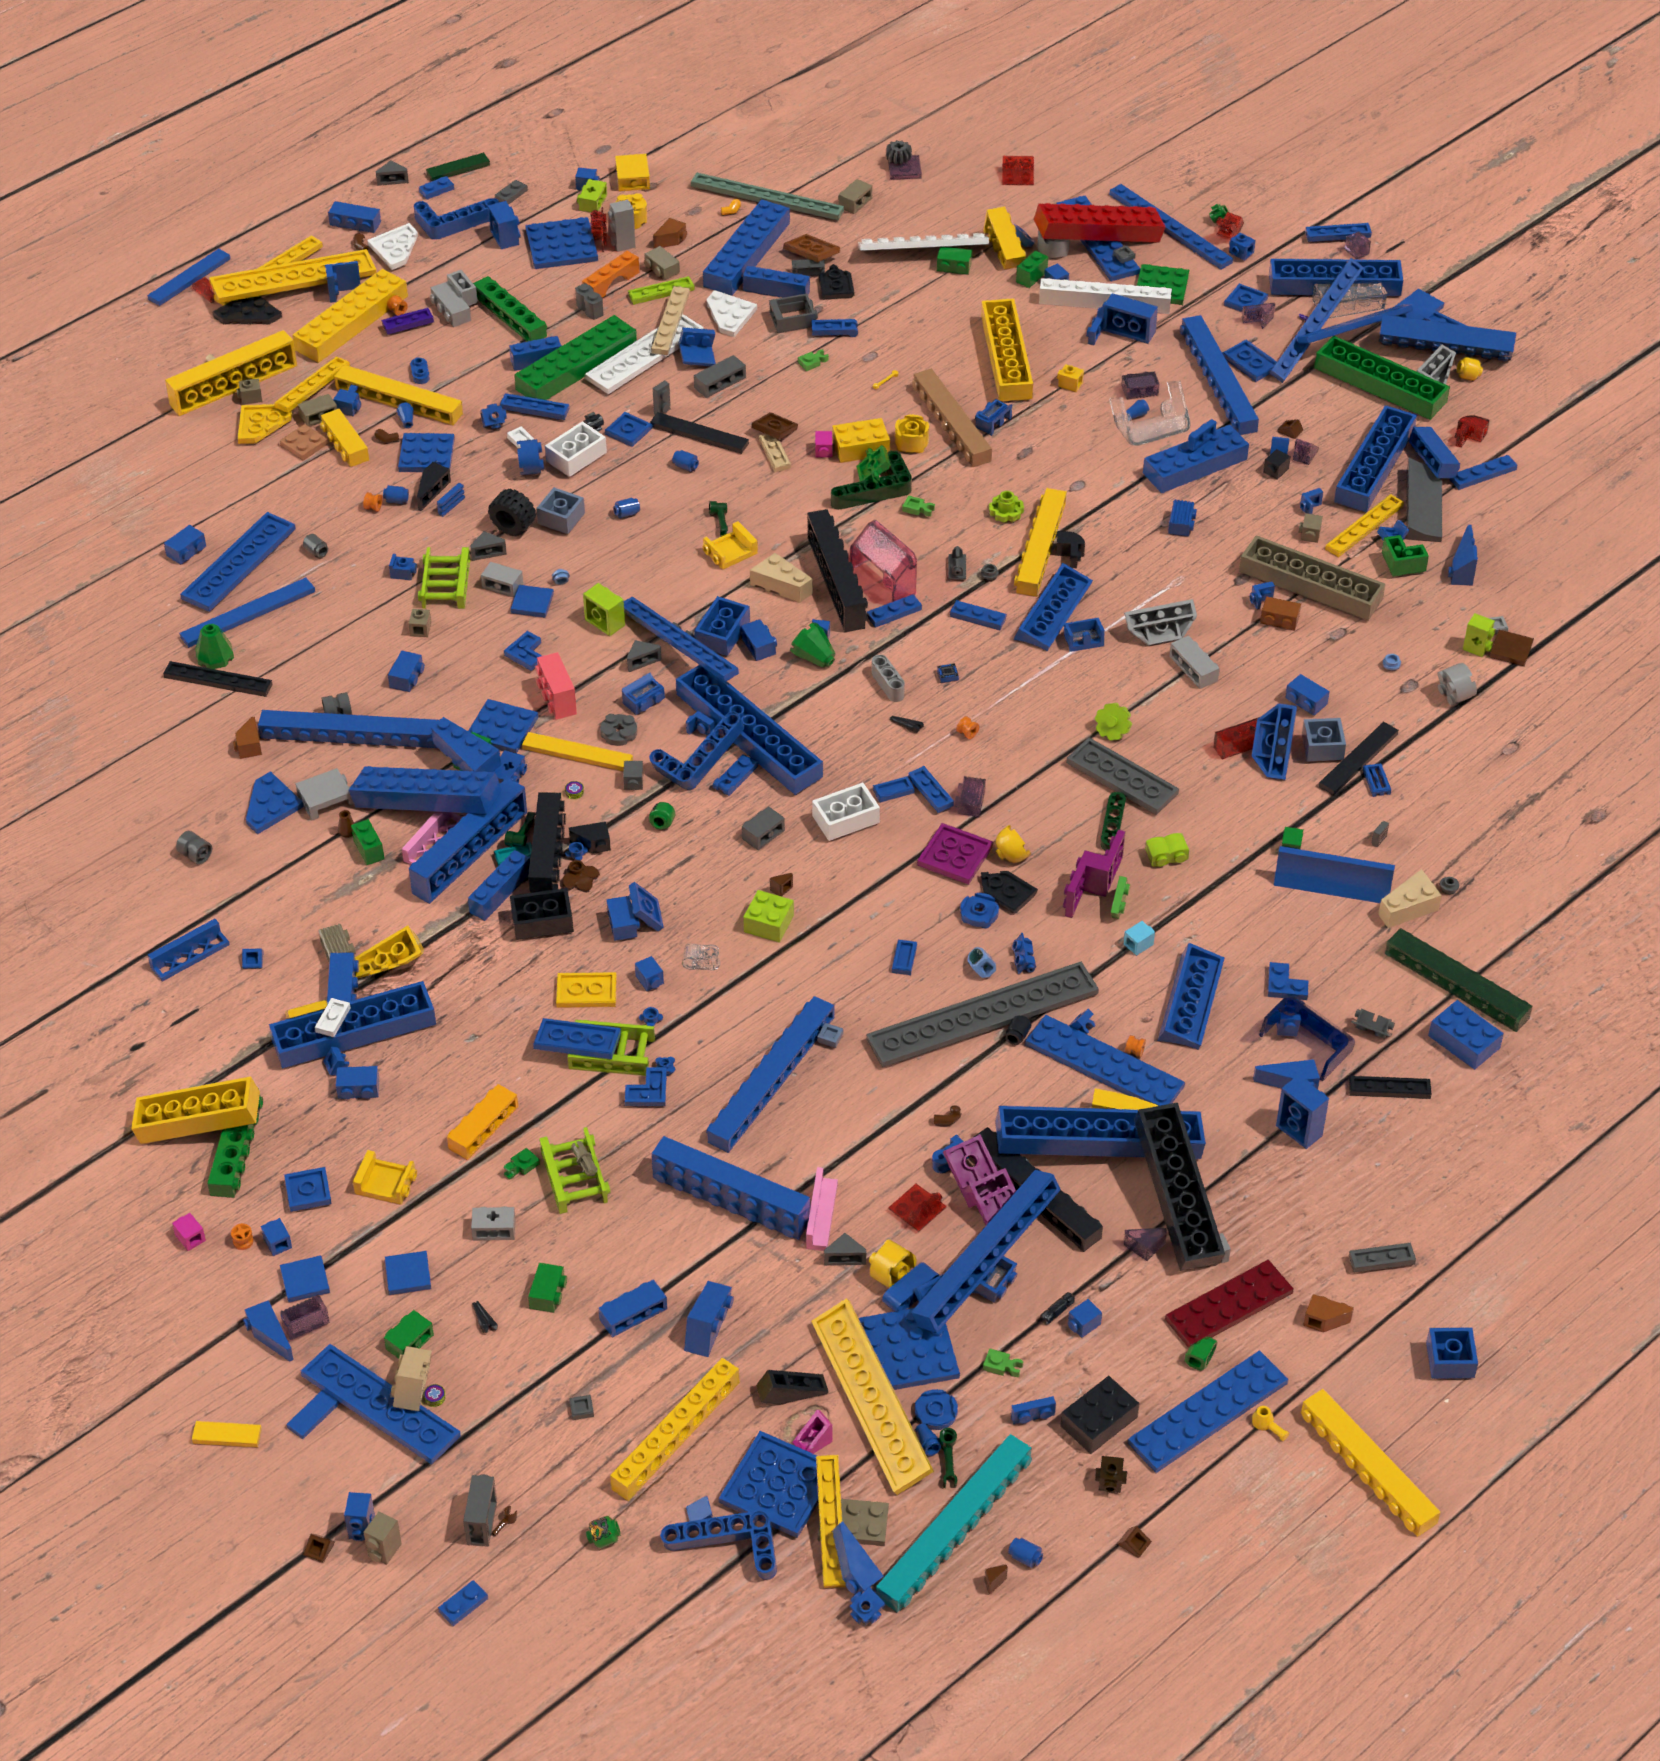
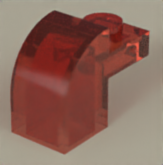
[1216,212,1244,240]
[1455,415,1490,448]

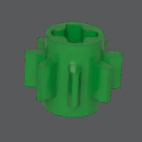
[1209,204,1229,224]

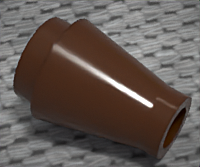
[338,810,355,838]

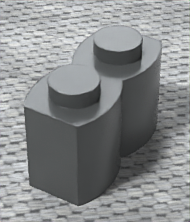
[575,283,604,320]

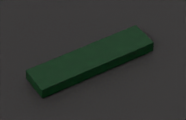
[426,152,490,181]

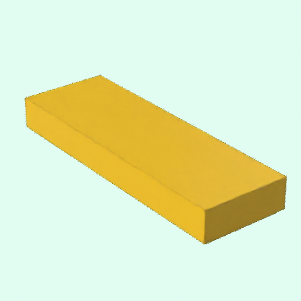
[192,1421,262,1448]

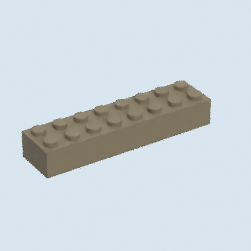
[1239,535,1385,621]

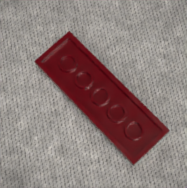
[1165,1259,1294,1348]

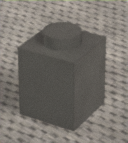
[623,761,644,790]

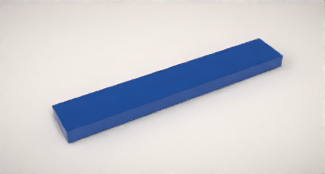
[147,248,231,306]

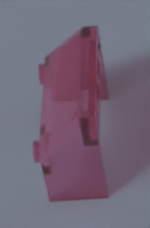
[850,520,917,602]

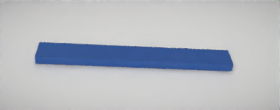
[1297,304,1413,344]
[179,577,315,648]

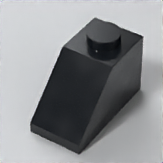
[568,821,611,854]

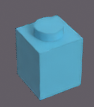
[1123,921,1155,956]

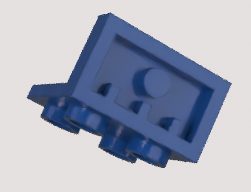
[325,261,361,303]
[678,327,716,366]

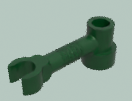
[709,501,728,537]
[504,812,536,847]
[939,1428,958,1488]

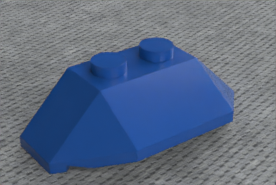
[1252,703,1297,780]

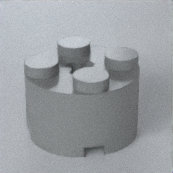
[1037,230,1070,259]
[1437,663,1477,706]

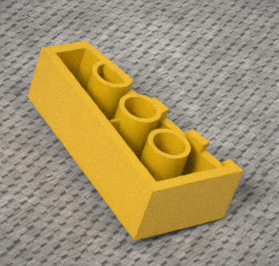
[983,206,1026,270]

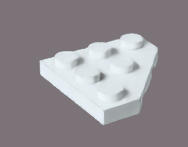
[367,223,418,270]
[706,290,757,337]

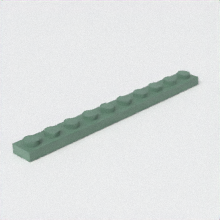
[691,172,844,220]

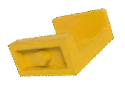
[615,154,650,191]
[702,521,758,570]
[353,1150,417,1205]

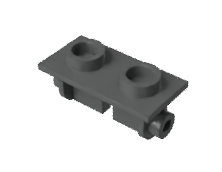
[792,259,825,276]
[949,546,966,580]
[1351,1009,1395,1038]

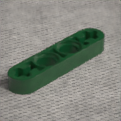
[1101,792,1126,851]

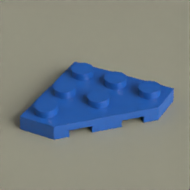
[246,771,304,834]

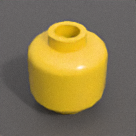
[1456,357,1483,381]

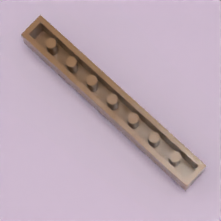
[912,368,992,467]

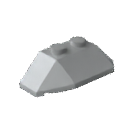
[1124,599,1197,646]

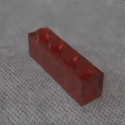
[1213,717,1259,759]

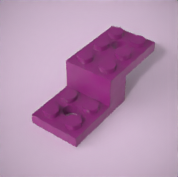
[1063,830,1126,918]
[943,1135,1032,1226]

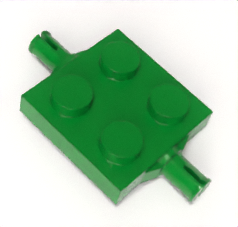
[856,445,891,483]

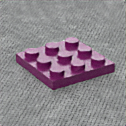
[917,823,993,885]

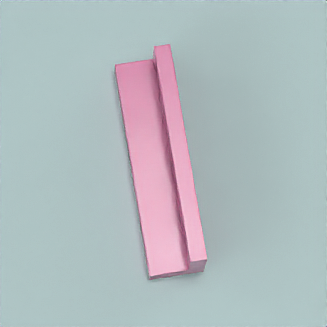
[402,812,462,865]
[806,1167,838,1251]

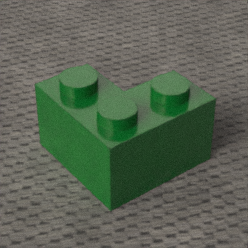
[1381,535,1429,577]

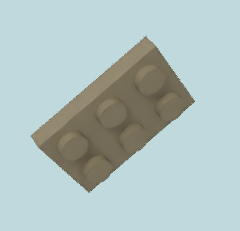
[818,1499,889,1546]

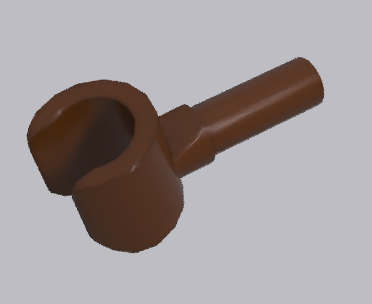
[492,1506,517,1536]

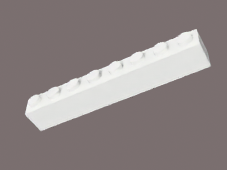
[1039,278,1172,314]

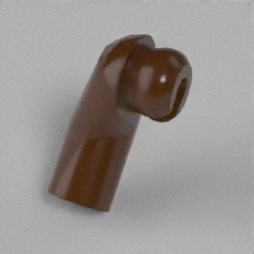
[353,233,368,251]
[374,429,399,444]
[934,1105,961,1125]

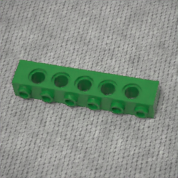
[473,276,547,342]
[207,1088,263,1198]

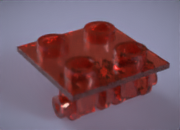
[1002,156,1034,185]
[590,207,607,253]
[888,1183,947,1232]

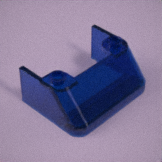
[1259,997,1355,1082]

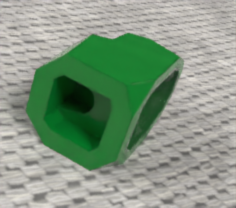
[1185,1337,1218,1371]

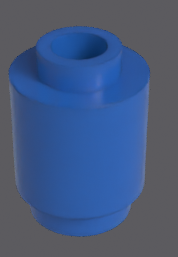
[672,450,699,472]
[383,485,409,504]
[613,498,640,518]
[1008,1538,1043,1568]

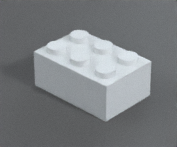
[545,421,607,477]
[812,783,880,841]

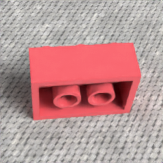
[535,652,577,720]

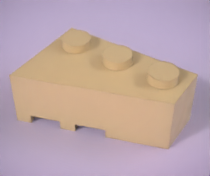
[750,553,813,603]
[1378,869,1441,928]
[390,1346,432,1411]

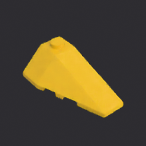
[355,925,424,979]

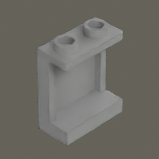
[295,768,353,820]

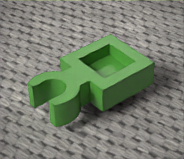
[798,349,829,371]
[902,495,935,517]
[983,1348,1023,1377]

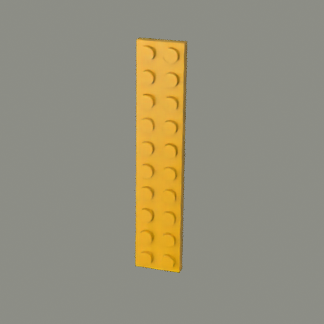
[210,249,376,303]
[811,1298,934,1495]

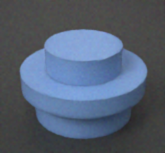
[552,569,570,585]
[1382,654,1401,670]

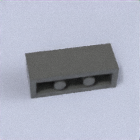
[694,355,746,398]

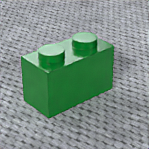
[937,246,972,275]
[1016,251,1049,288]
[351,819,385,865]
[528,1262,567,1313]
[384,1310,434,1359]

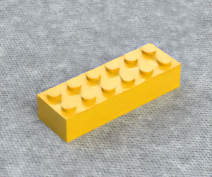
[131,1076,260,1144]

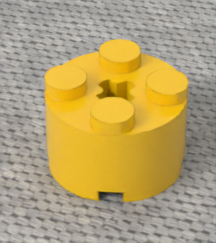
[616,193,647,229]
[895,414,929,453]
[869,1239,917,1288]

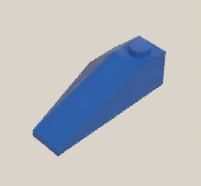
[1448,525,1478,586]

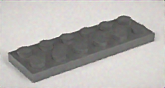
[1066,737,1179,815]

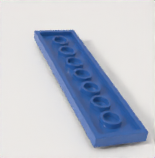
[1056,195,1140,281]
[180,512,296,612]
[1025,1015,1185,1106]
[301,1344,461,1465]
[1128,1350,1288,1473]

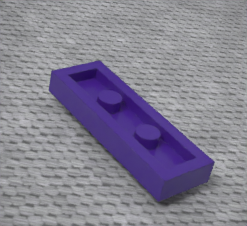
[381,308,434,335]

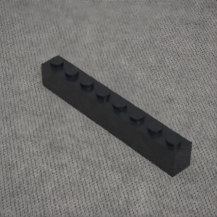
[974,1127,1103,1252]

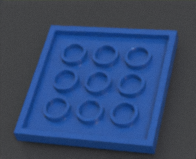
[525,217,598,269]
[859,1308,960,1390]
[718,1431,819,1538]

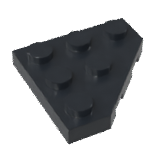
[213,296,282,325]

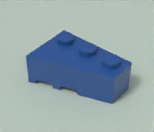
[684,1281,734,1357]

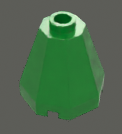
[790,623,836,667]
[195,624,234,669]

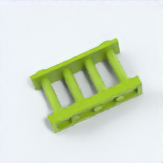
[418,547,470,609]
[568,1020,655,1076]
[539,1127,610,1214]

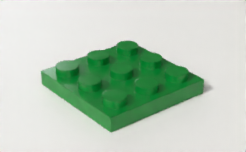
[1137,264,1190,305]

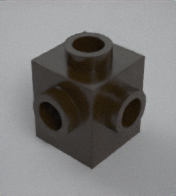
[1095,1456,1127,1493]

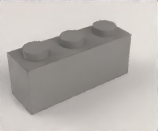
[430,281,471,327]
[1169,636,1220,689]

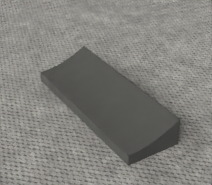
[1406,458,1442,542]

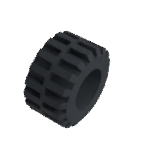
[488,489,536,536]

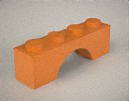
[582,251,640,298]

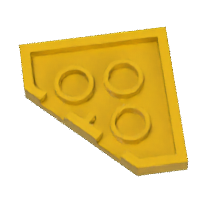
[238,404,293,444]

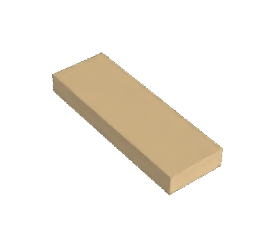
[759,434,791,472]

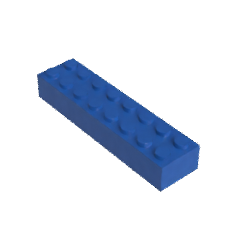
[703,199,790,296]
[1269,259,1404,296]
[1379,315,1516,361]
[1334,405,1417,513]
[349,766,502,814]
[409,777,527,904]
[269,981,436,1069]
[651,1136,810,1240]

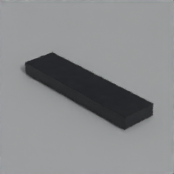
[1349,1076,1432,1099]

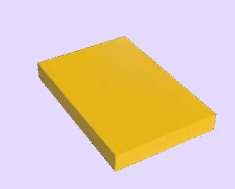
[556,972,617,1008]

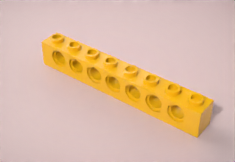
[610,1358,740,1501]

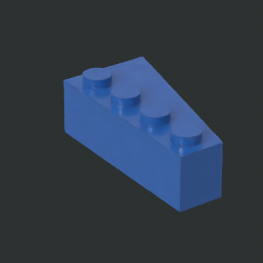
[431,717,501,772]

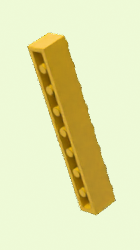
[334,365,463,426]
[1014,488,1067,597]
[1301,1389,1441,1537]

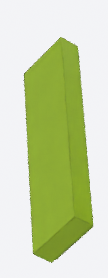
[628,276,695,305]

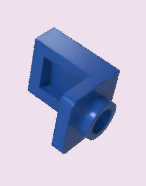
[1300,488,1323,514]
[1377,520,1409,541]
[1276,1013,1301,1036]

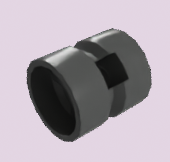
[321,692,352,715]
[176,830,213,865]

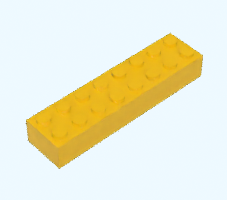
[292,269,408,363]
[981,298,1033,401]
[165,330,297,416]

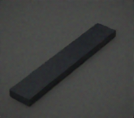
[650,412,749,454]
[163,661,273,697]
[1319,721,1399,795]

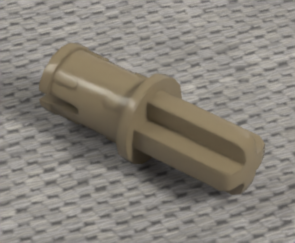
[571,1141,598,1177]

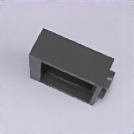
[769,294,818,333]
[463,1474,497,1547]

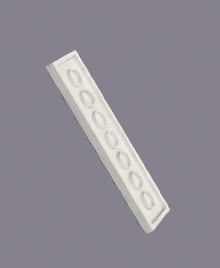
[858,233,989,250]
[585,314,704,394]

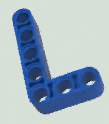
[414,198,499,240]
[649,711,744,790]
[660,1510,777,1580]

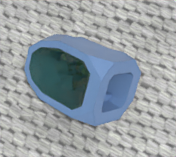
[967,947,996,978]

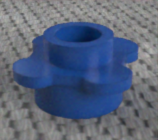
[565,842,588,861]
[639,1007,663,1026]
[655,1057,675,1076]

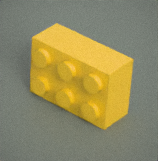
[832,418,890,463]

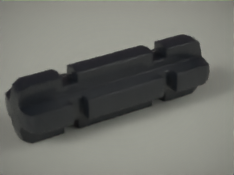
[1040,1292,1075,1325]

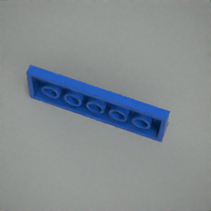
[1013,563,1093,651]
[1273,846,1395,903]
[1158,943,1225,1050]

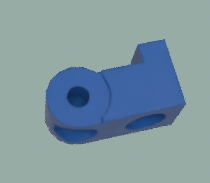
[932,1134,969,1174]

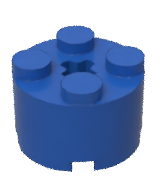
[517,439,544,475]

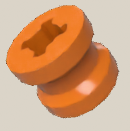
[387,295,408,315]
[363,492,382,511]
[956,716,980,739]
[1125,1035,1146,1058]
[231,1223,254,1250]

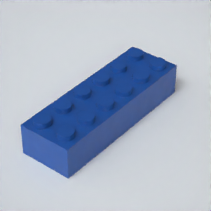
[1143,425,1249,493]

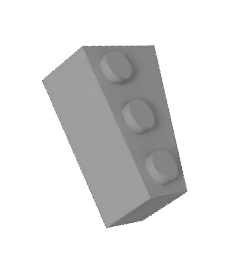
[607,200,636,252]
[1416,345,1456,384]

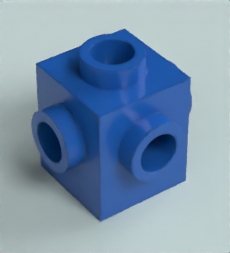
[1229,233,1256,261]
[480,404,507,429]
[850,1587,885,1626]

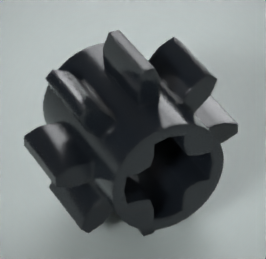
[583,412,604,432]

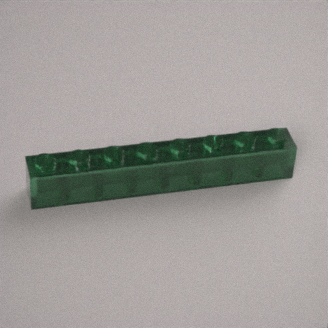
[1385,928,1533,1032]

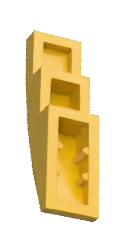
[1092,1088,1158,1110]

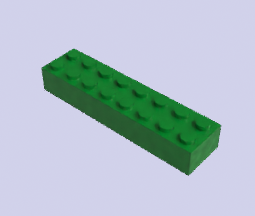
[514,315,637,400]
[1314,336,1450,420]

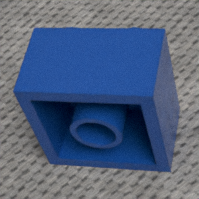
[488,201,521,250]
[1426,1327,1478,1379]

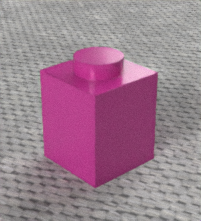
[815,431,832,458]
[172,1213,206,1251]

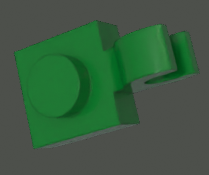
[503,1148,540,1180]

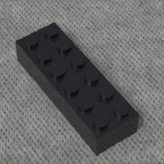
[528,792,566,893]

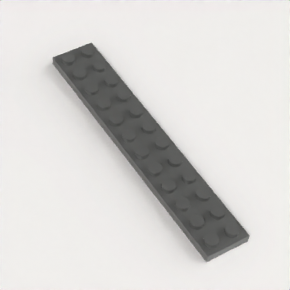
[866,961,1099,1068]

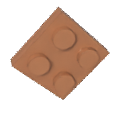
[279,424,328,460]

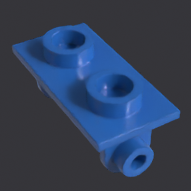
[1012,932,1036,974]

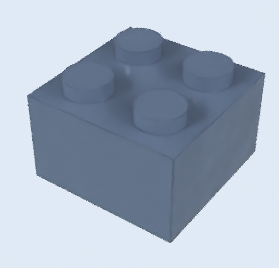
[536,487,585,534]
[1302,718,1346,761]

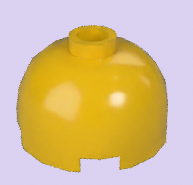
[995,825,1031,863]

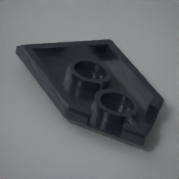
[819,264,855,300]
[981,871,1038,913]

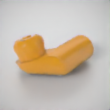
[721,199,741,215]

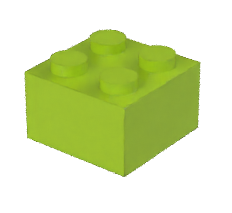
[583,583,625,636]
[743,890,794,943]

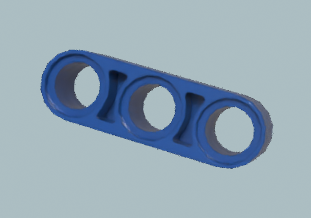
[882,1262,939,1312]

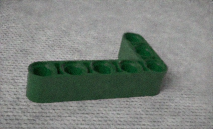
[831,451,912,510]

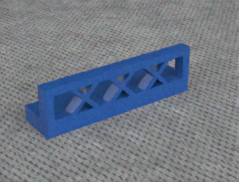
[148,919,230,982]

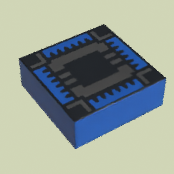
[937,663,959,683]

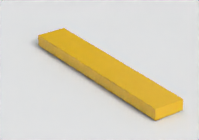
[274,356,350,413]
[1325,494,1404,557]
[522,732,633,772]
[816,1455,846,1588]

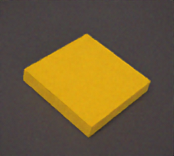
[285,1000,328,1018]

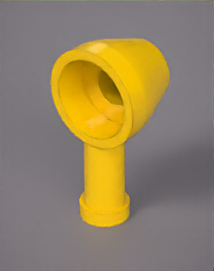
[1252,1406,1289,1441]

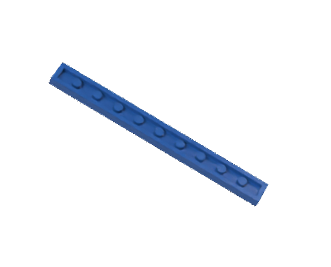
[1109,184,1233,270]
[1269,258,1364,383]
[624,596,739,682]

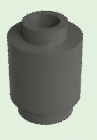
[303,534,329,558]

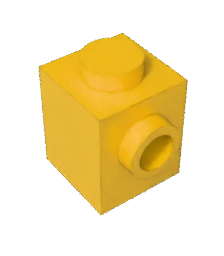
[1057,364,1084,392]

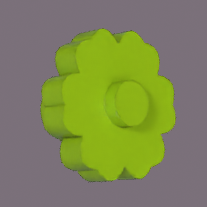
[989,490,1024,522]
[1095,703,1132,740]

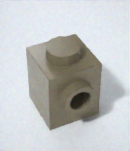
[237,378,263,405]
[1298,513,1323,543]
[409,609,432,637]

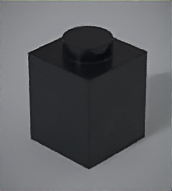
[1263,449,1291,480]

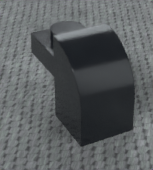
[1056,531,1085,569]

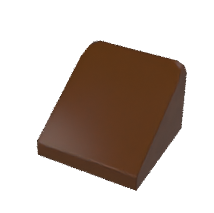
[1278,419,1303,439]
[770,873,793,897]
[1117,1526,1152,1558]
[303,1533,335,1563]
[984,1564,1008,1594]

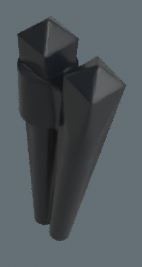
[890,715,924,733]
[472,1301,498,1333]

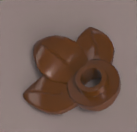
[563,860,600,891]

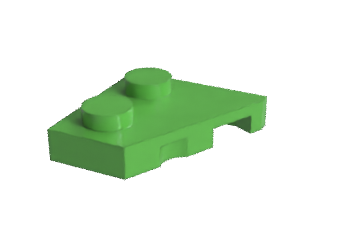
[1111,876,1130,919]

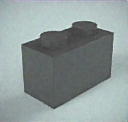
[742,806,785,850]

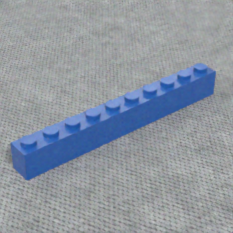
[1180,315,1259,435]
[258,710,439,748]
[706,996,835,1153]
[911,1170,1061,1333]

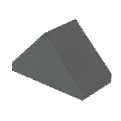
[376,160,409,186]
[470,531,507,561]
[627,640,662,672]
[824,1233,866,1266]

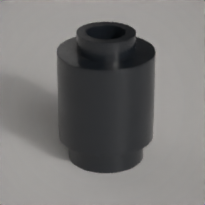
[1005,1015,1032,1045]

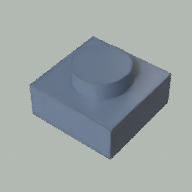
[817,1023,843,1048]

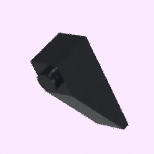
[417,462,451,511]
[756,1370,829,1404]

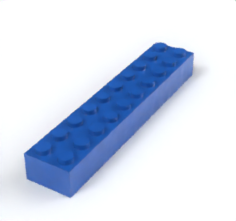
[676,665,823,795]
[995,1106,1206,1159]

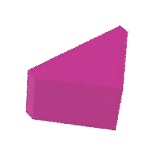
[792,1410,833,1454]

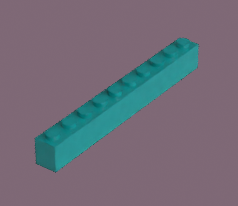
[876,1434,1032,1613]

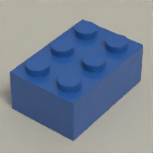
[1103,293,1158,344]
[694,596,750,656]
[1428,1000,1504,1070]
[1276,1075,1329,1149]

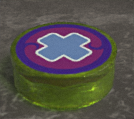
[565,781,584,799]
[423,1384,446,1407]

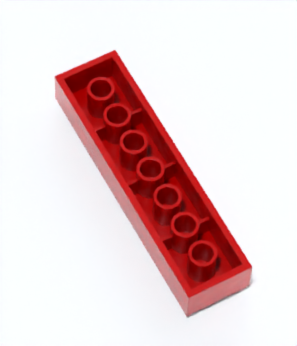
[1033,203,1166,242]

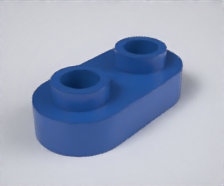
[1014,224,1035,248]
[410,357,430,384]

